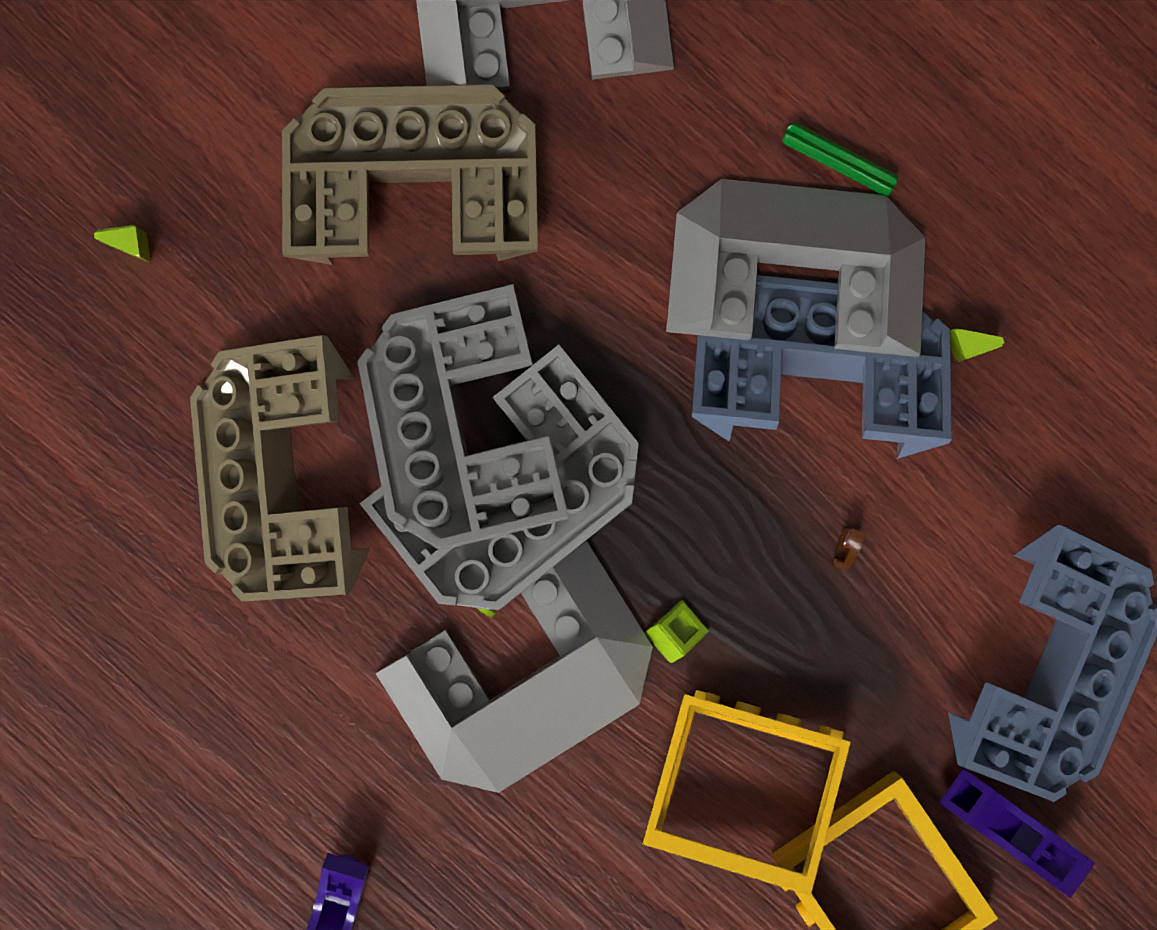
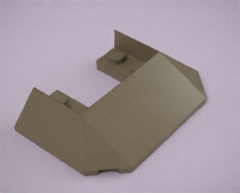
[282,85,538,265]
[190,335,371,602]

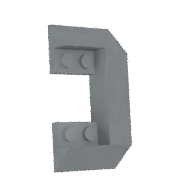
[416,0,674,91]
[666,179,925,357]
[357,284,569,550]
[360,345,639,610]
[376,541,653,793]

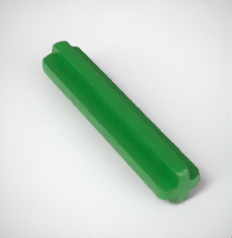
[782,122,899,196]

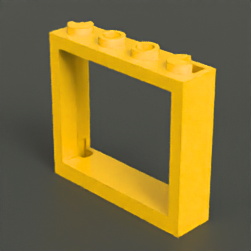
[643,690,851,896]
[771,771,998,930]

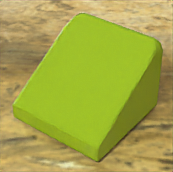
[94,225,150,262]
[950,329,1004,362]
[645,600,709,663]

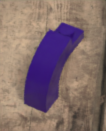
[939,768,1095,898]
[307,853,370,930]

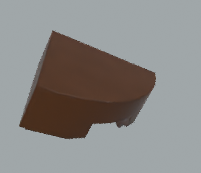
[831,527,866,571]

